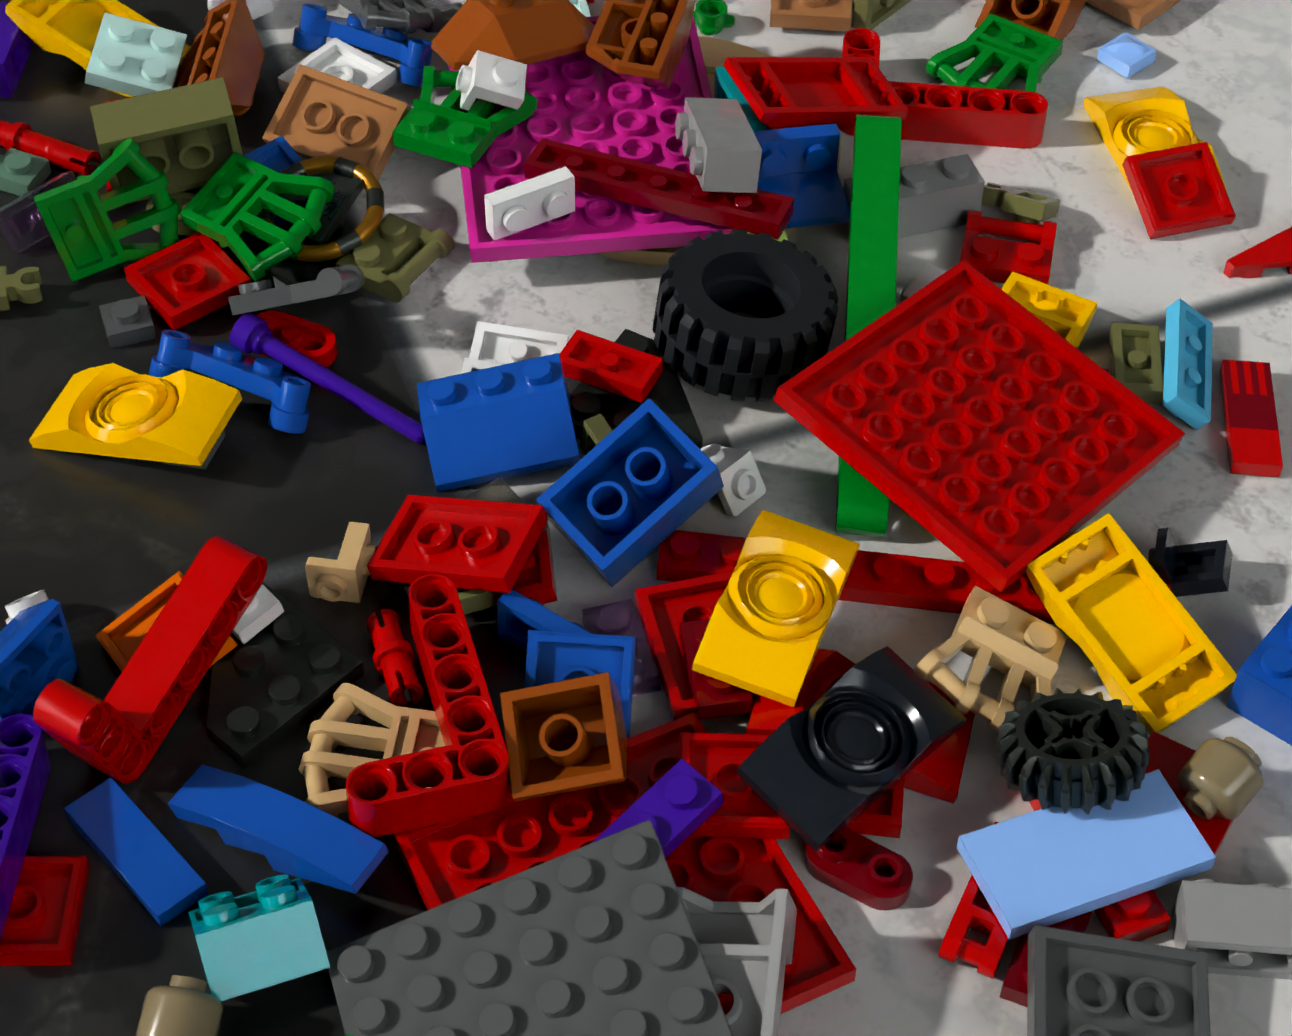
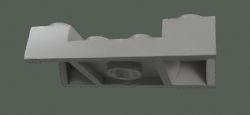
[677,887,797,1036]

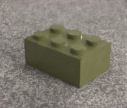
[90,77,243,203]

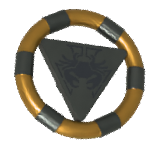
[257,156,384,262]

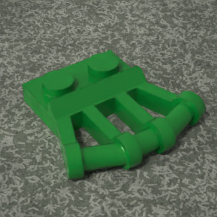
[926,13,1063,92]
[392,66,537,168]
[34,138,181,282]
[179,152,335,282]

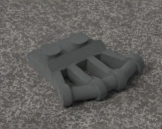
[334,0,463,33]
[228,265,364,316]

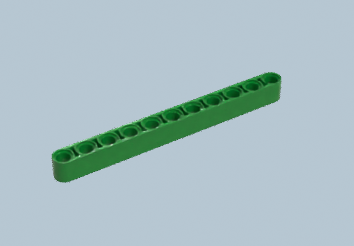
[835,114,902,537]

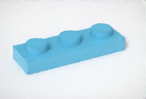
[1163,299,1213,430]

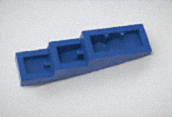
[168,764,389,894]

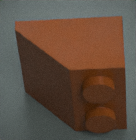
[975,0,1086,41]
[500,672,628,802]

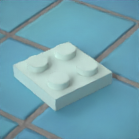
[85,12,187,96]

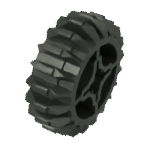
[996,688,1150,815]

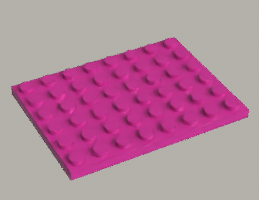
[449,16,737,263]

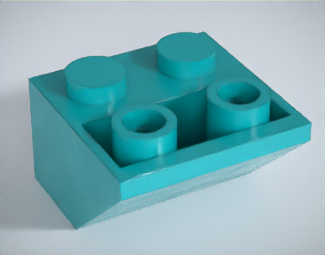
[188,874,330,1001]

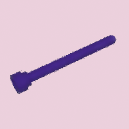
[229,312,426,444]

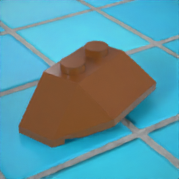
[174,0,265,117]
[431,0,595,70]
[586,0,696,88]

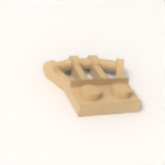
[914,586,1067,732]
[299,683,445,817]

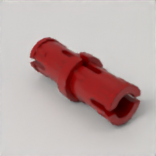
[366,609,424,707]

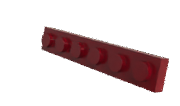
[524,138,795,240]

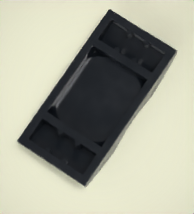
[736,646,967,851]

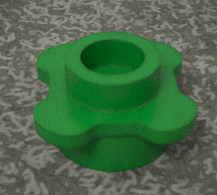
[693,0,735,36]

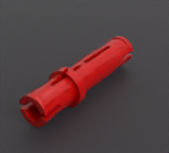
[0,119,100,176]

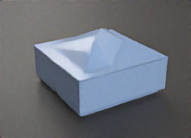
[1097,32,1157,79]

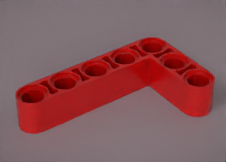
[838,28,1048,149]
[33,536,267,784]
[346,574,509,837]

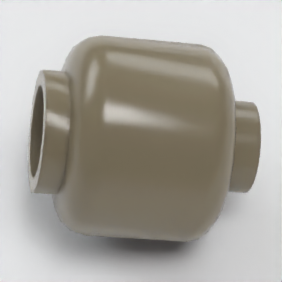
[1178,737,1264,821]
[136,975,223,1036]

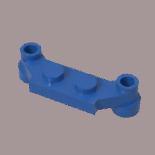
[292,4,433,87]
[148,330,311,434]

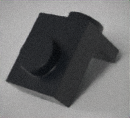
[1148,527,1233,597]

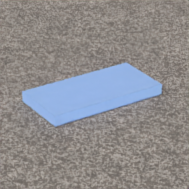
[957,769,1216,940]

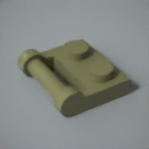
[336,213,455,303]

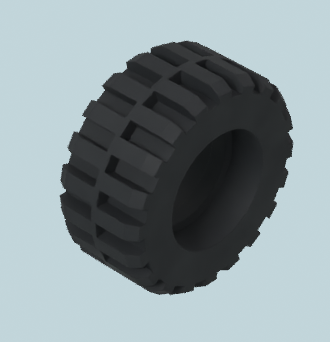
[652,230,839,402]

